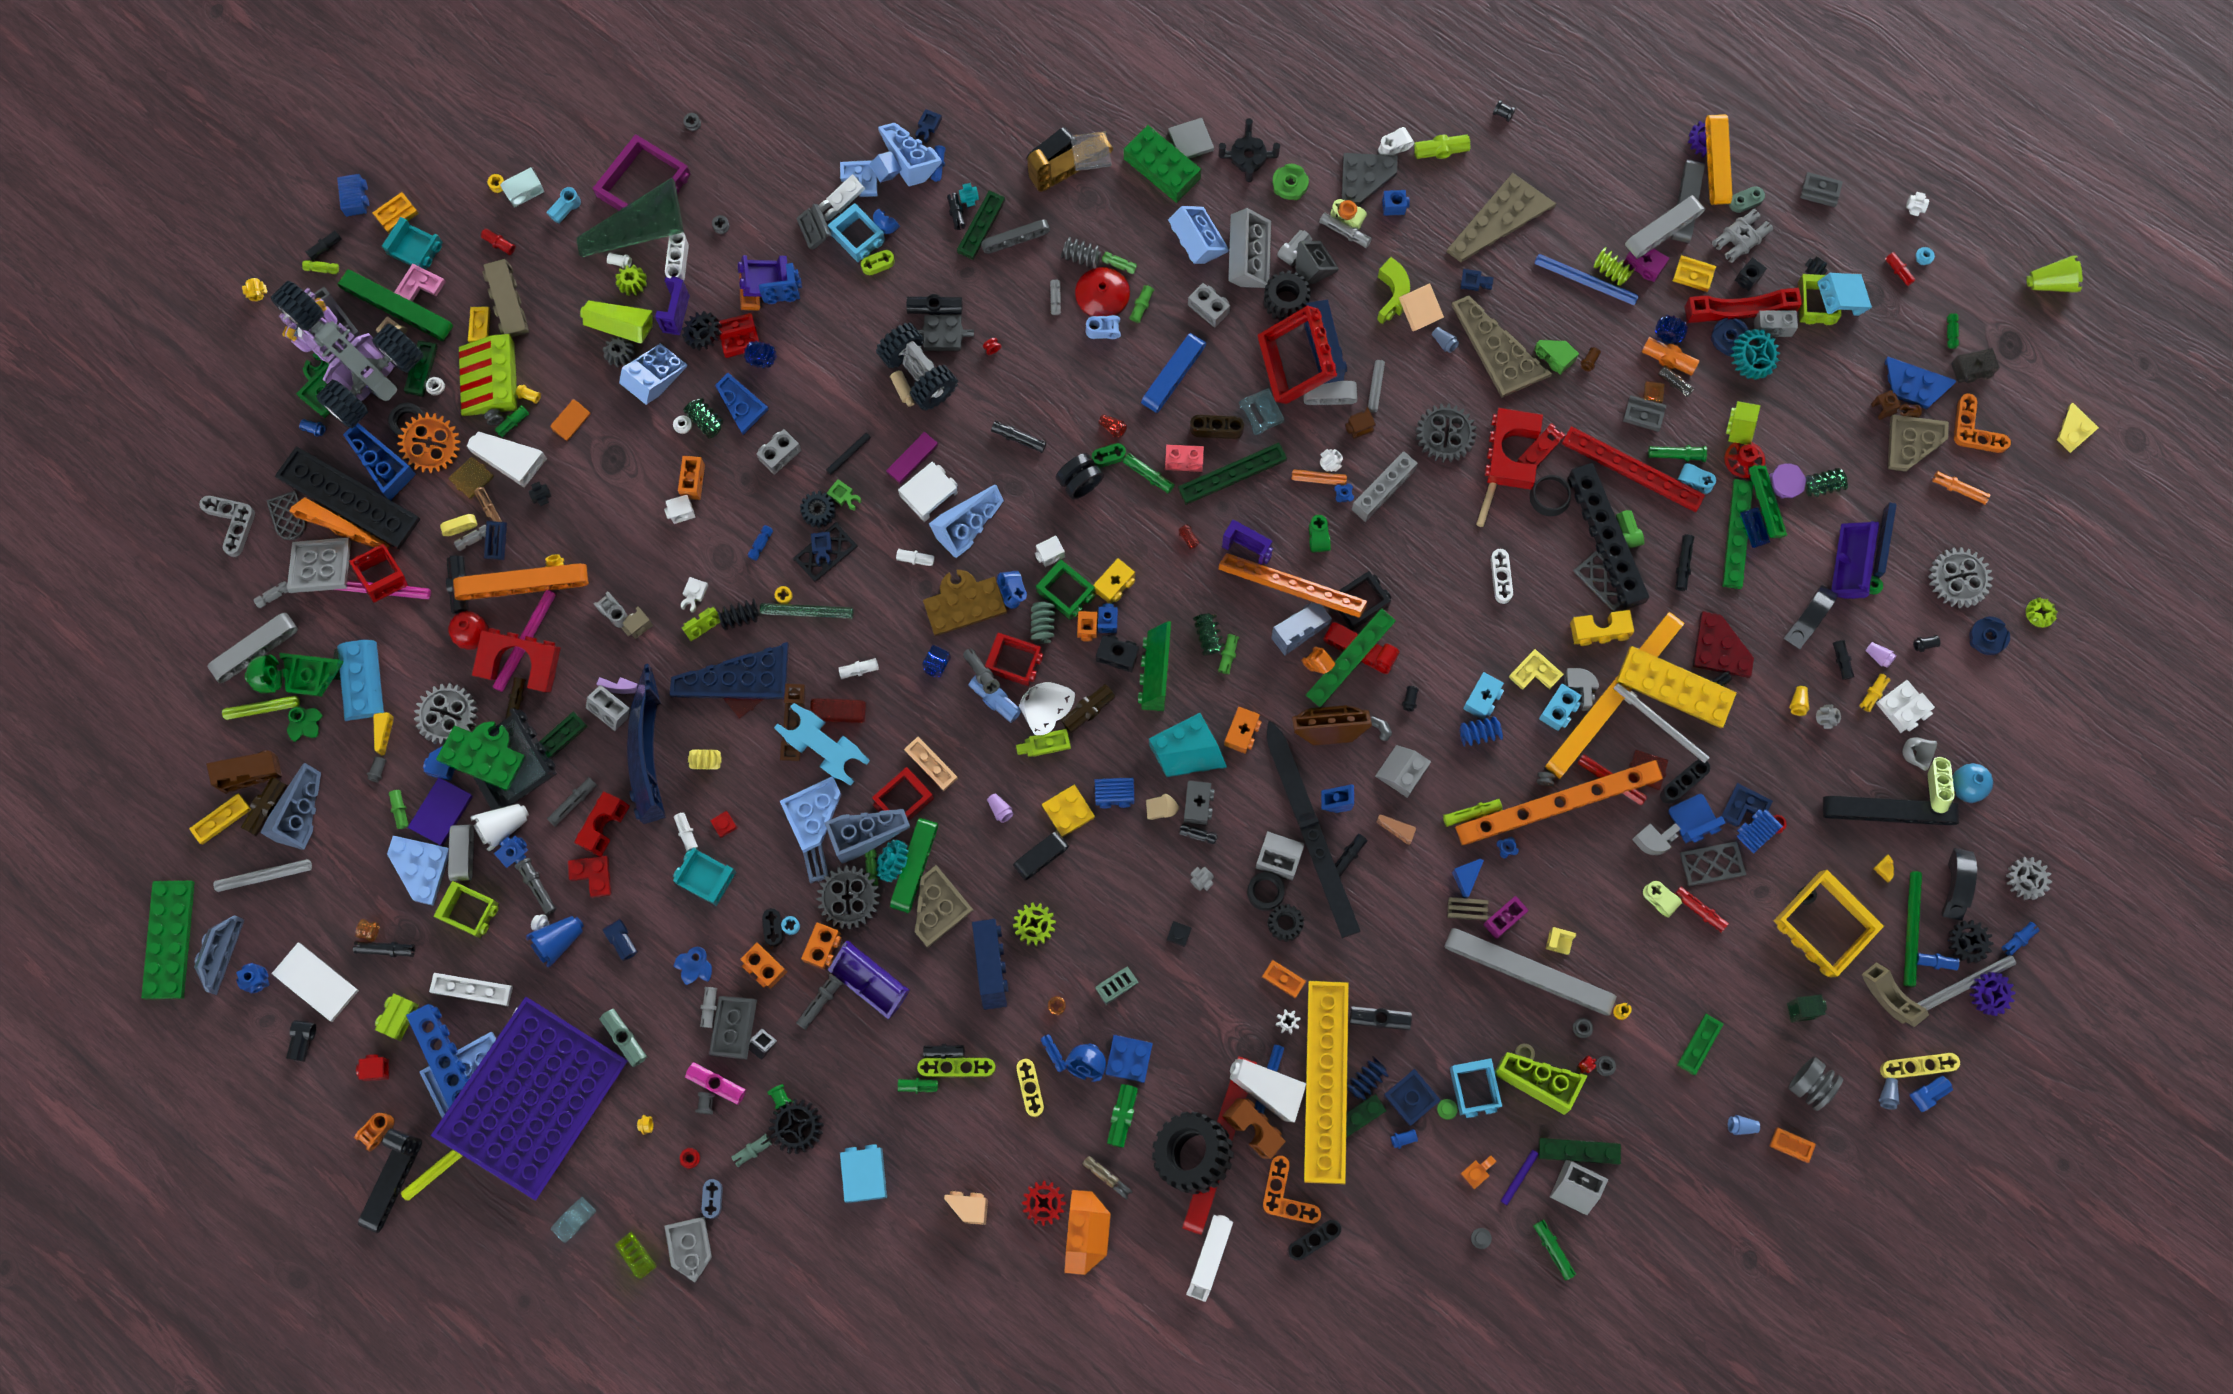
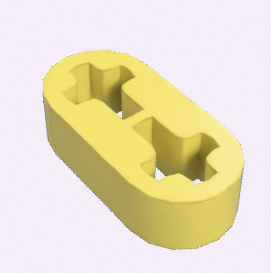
[440,514,477,536]

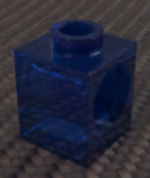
[922,645,951,677]

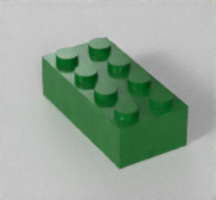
[1124,125,1201,203]

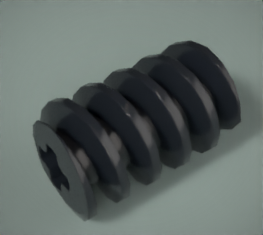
[717,598,760,631]

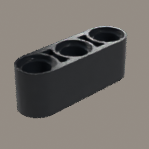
[1026,127,1077,161]
[1660,759,1711,804]
[1013,831,1069,881]
[1287,1220,1341,1261]

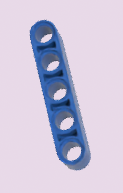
[1141,333,1206,413]

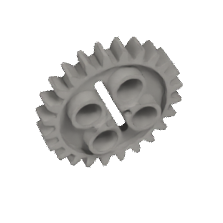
[1928,547,1993,608]
[414,683,478,746]

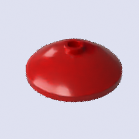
[1075,267,1130,317]

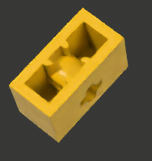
[1093,558,1135,604]

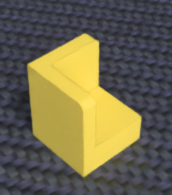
[1546,927,1576,955]

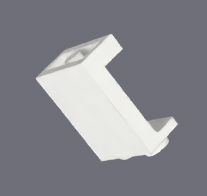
[898,462,958,522]

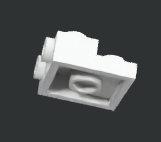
[1876,680,1935,733]

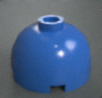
[1065,1044,1106,1082]

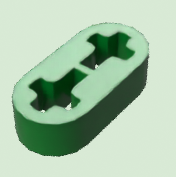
[1092,443,1126,468]

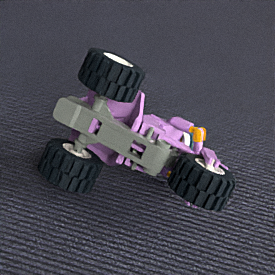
[271,281,423,428]

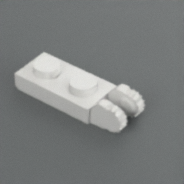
[819,174,865,221]

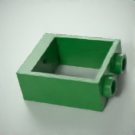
[1036,559,1095,620]

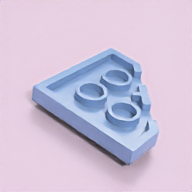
[780,777,841,853]
[387,836,449,906]

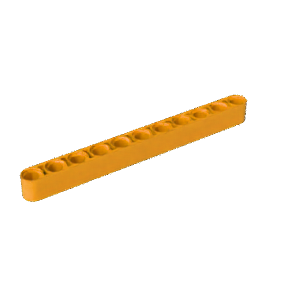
[1545,612,1685,779]

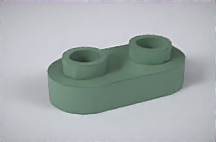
[1729,186,1765,213]

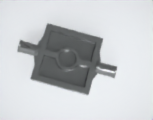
[918,315,974,351]

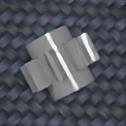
[1816,704,1841,729]
[1190,867,1214,891]

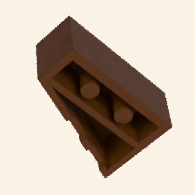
[206,750,282,794]

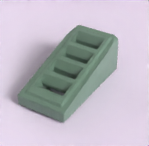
[1095,966,1139,1005]

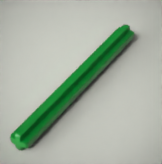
[1904,871,1922,987]

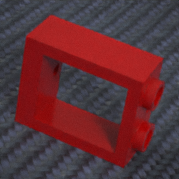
[349,544,408,603]
[985,632,1044,687]
[872,767,934,821]

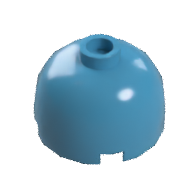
[1952,763,1994,803]

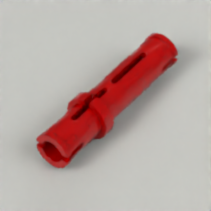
[1675,886,1729,933]

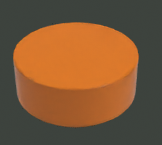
[1338,200,1357,220]

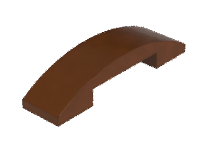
[780,683,805,761]

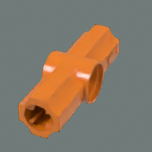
[1642,337,1699,376]

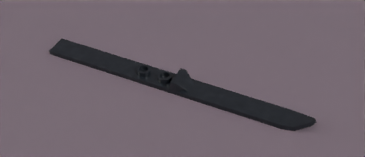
[1266,721,1361,938]

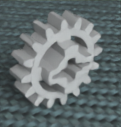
[2006,857,2052,900]

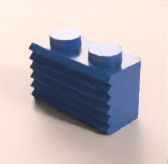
[337,174,369,217]
[1095,778,1134,808]
[1737,809,1783,854]

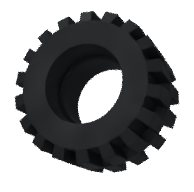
[1263,271,1311,321]

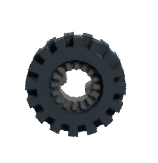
[800,491,836,528]

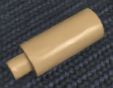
[890,371,915,407]

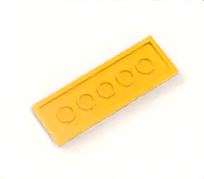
[1616,646,1737,728]

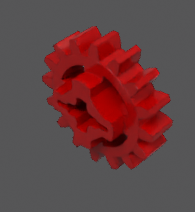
[1022,1181,1066,1226]

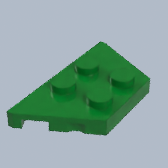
[279,653,343,697]

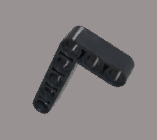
[358,1128,422,1233]

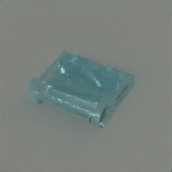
[1239,388,1285,435]

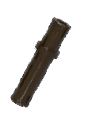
[505,677,526,736]

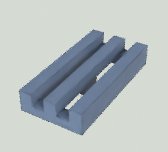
[803,844,829,884]

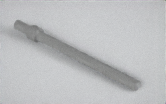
[1613,683,1710,763]

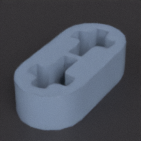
[701,1179,723,1219]

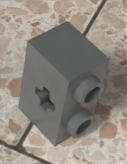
[1184,781,1214,825]

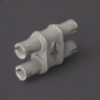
[1712,209,1773,263]

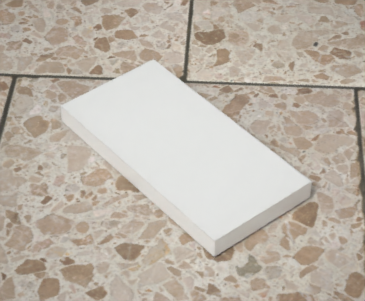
[271,942,359,1022]

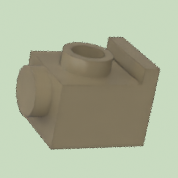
[621,606,653,639]

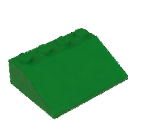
[1138,621,1171,711]

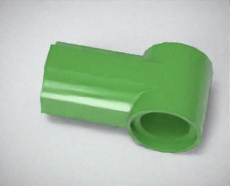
[1616,510,1644,549]

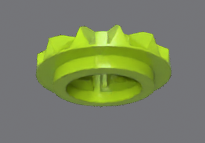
[2026,597,2058,628]

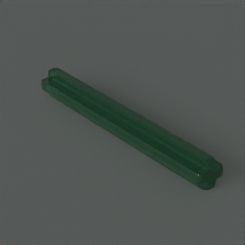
[760,603,854,618]

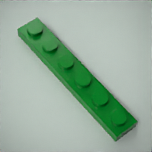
[1722,479,1753,589]
[1306,608,1396,707]

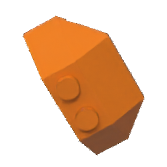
[1065,1190,1111,1275]

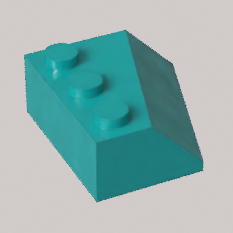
[1149,713,1227,777]

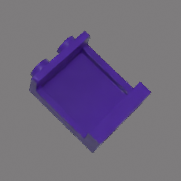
[738,255,788,297]
[655,277,690,335]
[1222,519,1273,565]

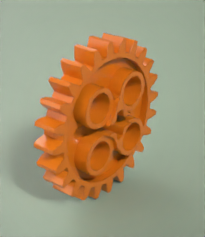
[397,412,460,474]

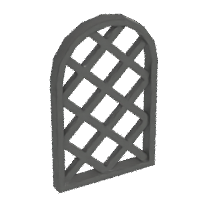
[267,491,306,540]

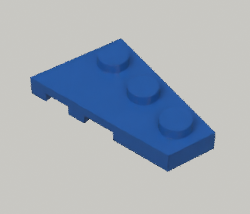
[715,373,769,435]

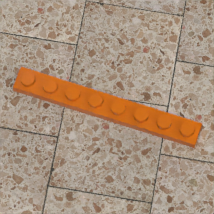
[1219,553,1367,618]

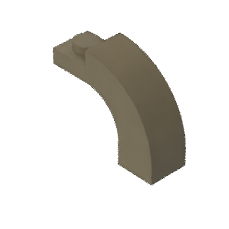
[1862,962,1929,1027]

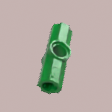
[1107,1084,1138,1148]

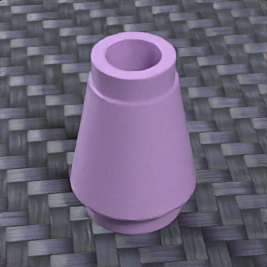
[1866,642,1896,668]
[987,793,1013,823]

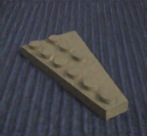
[1447,173,1556,262]
[1451,295,1552,398]

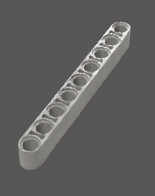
[1444,928,1617,1016]

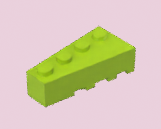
[1495,1052,1587,1115]

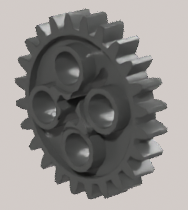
[1416,403,1477,463]
[816,865,881,929]

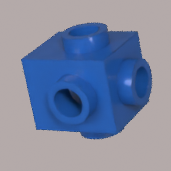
[494,835,528,868]
[236,963,270,993]

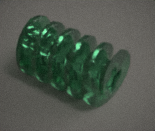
[683,398,723,438]
[1805,468,1848,497]
[1193,613,1225,656]

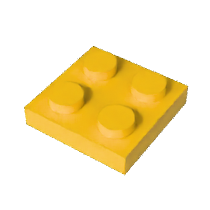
[1042,784,1095,837]

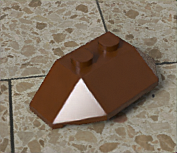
[1292,705,1372,745]

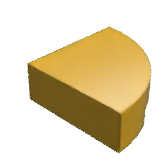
[1873,854,1894,882]

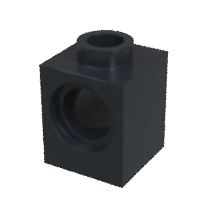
[1735,257,1767,291]

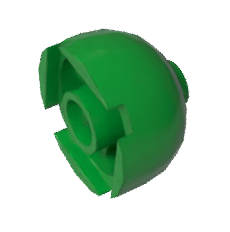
[245,654,282,693]

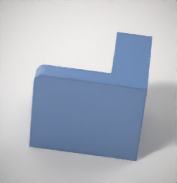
[870,151,902,182]

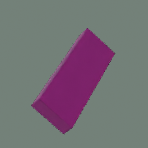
[886,432,938,484]

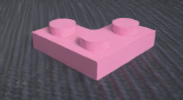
[394,264,446,302]

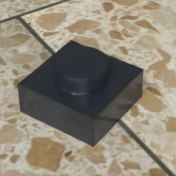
[1166,921,1192,947]

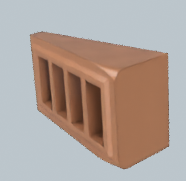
[1376,814,1416,845]

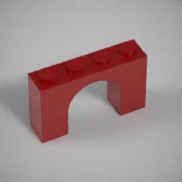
[1485,408,1543,490]
[472,628,561,692]

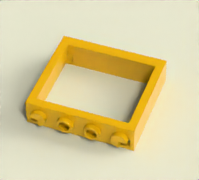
[1774,870,1884,977]

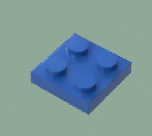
[1105,1035,1153,1083]

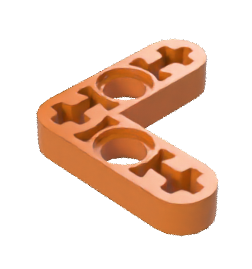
[1954,393,2011,453]
[1263,1156,1321,1224]

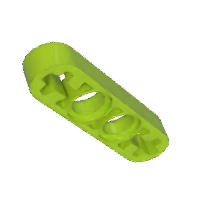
[917,1058,996,1077]

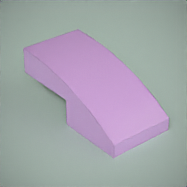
[597,677,638,694]

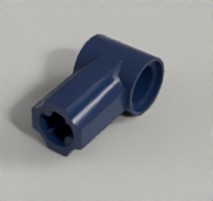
[603,919,638,961]

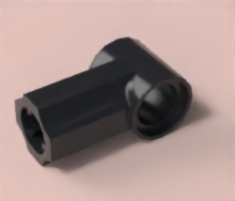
[286,1020,316,1062]

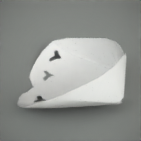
[1019,682,1075,735]

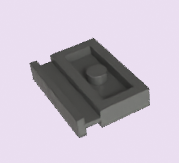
[1800,172,1843,207]
[796,204,831,250]
[1623,395,1667,432]

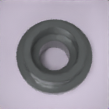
[1573,1018,1593,1038]
[1595,1056,1616,1076]

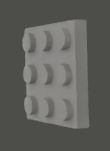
[287,537,351,593]

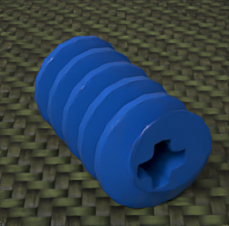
[1460,716,1503,747]

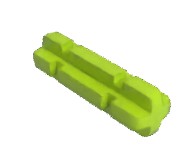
[302,260,339,274]

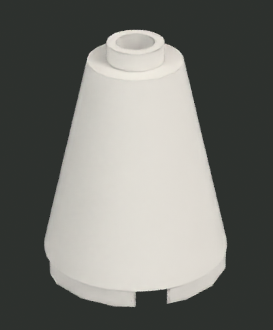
[471,804,529,851]

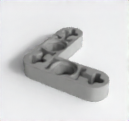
[199,496,255,557]

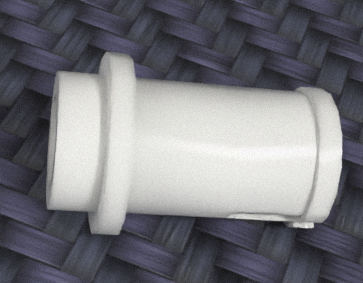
[607,252,632,269]

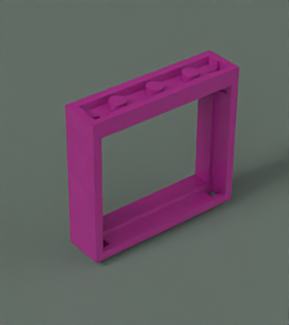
[592,134,691,229]

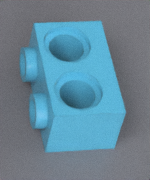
[1539,684,1582,731]

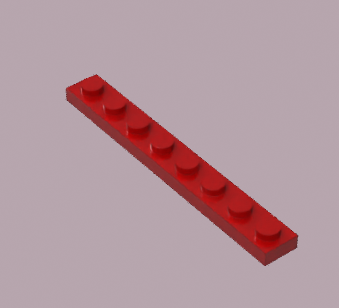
[1562,426,1705,513]

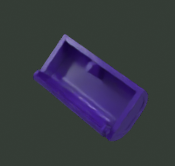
[1831,521,1880,599]
[828,941,910,1019]

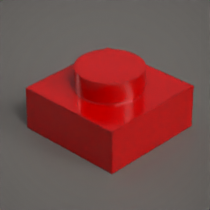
[710,811,737,838]

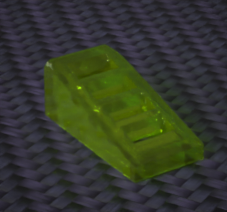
[615,1232,656,1279]

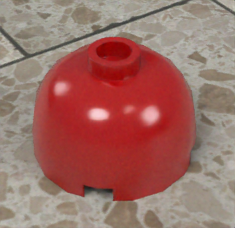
[448,611,488,650]

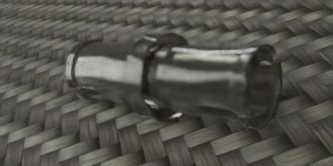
[1658,366,1695,397]

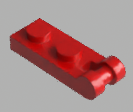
[1517,423,1566,468]

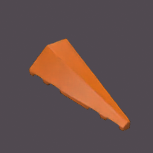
[289,497,390,550]

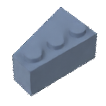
[1271,602,1332,656]

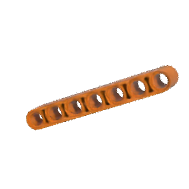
[453,563,589,601]

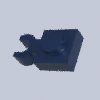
[915,109,942,143]
[811,532,832,566]

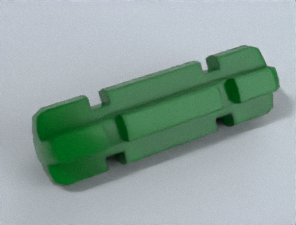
[1947,313,1959,349]

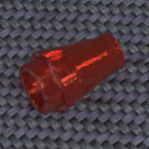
[1099,414,1127,438]

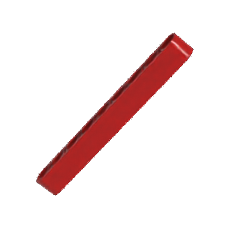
[1182,1056,1257,1235]

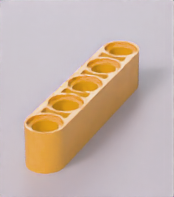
[1705,114,1732,205]

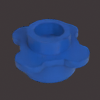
[1334,484,1354,502]
[1496,837,1519,858]

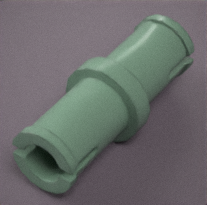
[731,1134,773,1167]

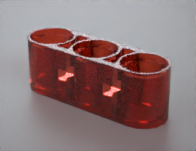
[810,698,866,723]

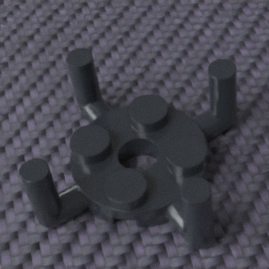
[1218,118,1280,183]

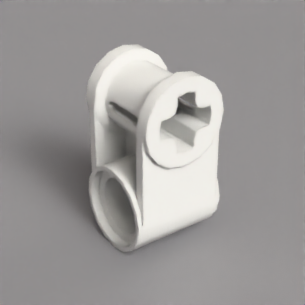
[1378,127,1414,155]

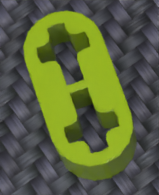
[861,250,895,275]

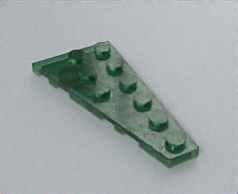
[576,178,684,257]

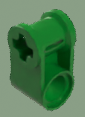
[1309,515,1331,553]

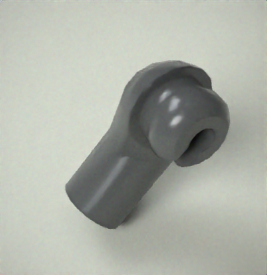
[1371,716,1392,741]

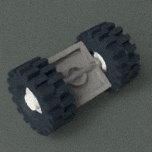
[876,323,958,411]

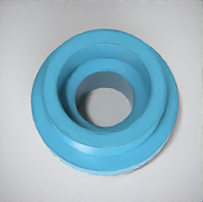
[1915,247,1935,265]

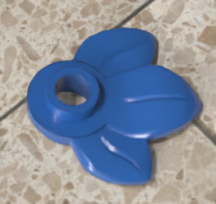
[674,947,712,985]

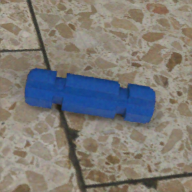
[747,525,773,561]
[1041,1034,1067,1072]

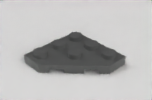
[1341,153,1398,206]

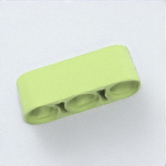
[1928,757,1954,813]

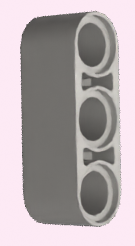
[1303,381,1357,405]
[448,825,474,881]

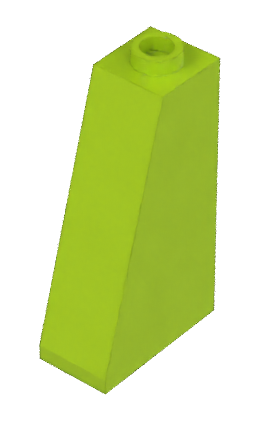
[580,300,653,343]

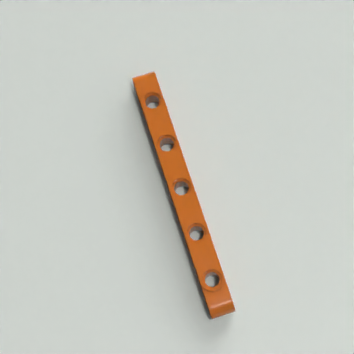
[1455,760,1663,846]

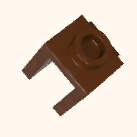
[1871,390,1901,420]
[1345,406,1376,439]

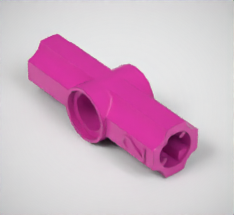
[685,1062,746,1105]

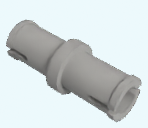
[700,987,718,1028]

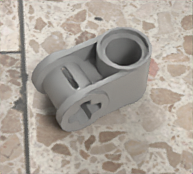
[593,591,628,628]

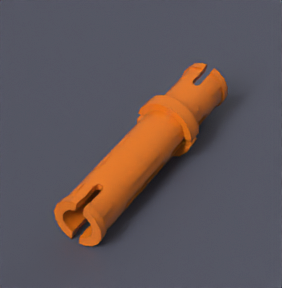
[1932,471,1990,505]

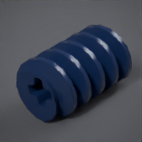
[1347,1056,1389,1100]

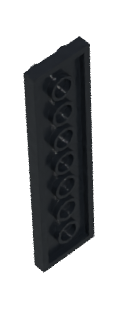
[275,446,421,550]

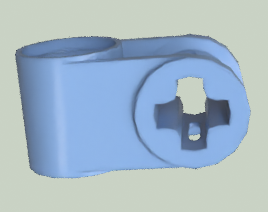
[1085,315,1121,339]

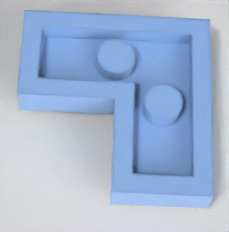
[840,160,878,197]

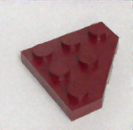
[1693,611,1754,678]

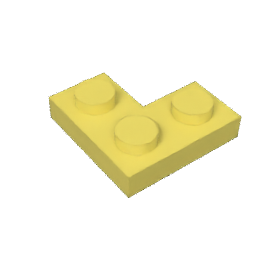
[1509,649,1564,690]

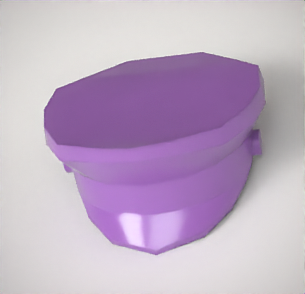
[1769,464,1806,499]

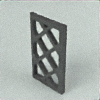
[1573,550,1632,612]
[1679,841,1746,887]

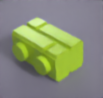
[375,993,419,1041]

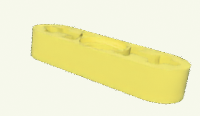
[1017,1059,1044,1117]

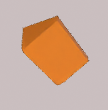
[550,399,591,441]

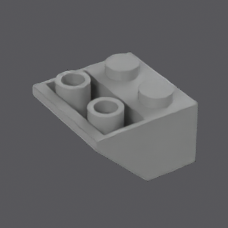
[1255,831,1304,881]
[1550,1160,1608,1215]

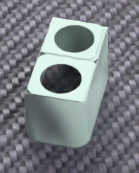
[500,167,545,208]

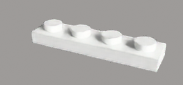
[429,973,513,1006]

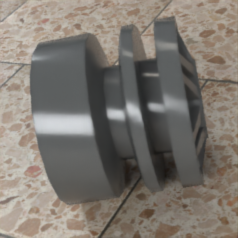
[1788,1056,1843,1111]

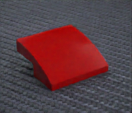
[719,313,761,358]

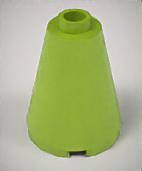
[2027,255,2083,292]

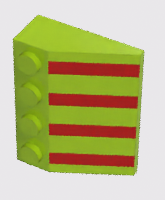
[459,334,518,416]

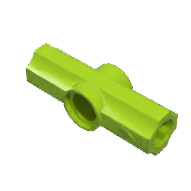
[1414,134,1470,159]

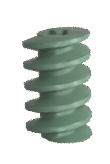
[1030,602,1055,644]

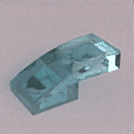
[551,1197,596,1243]

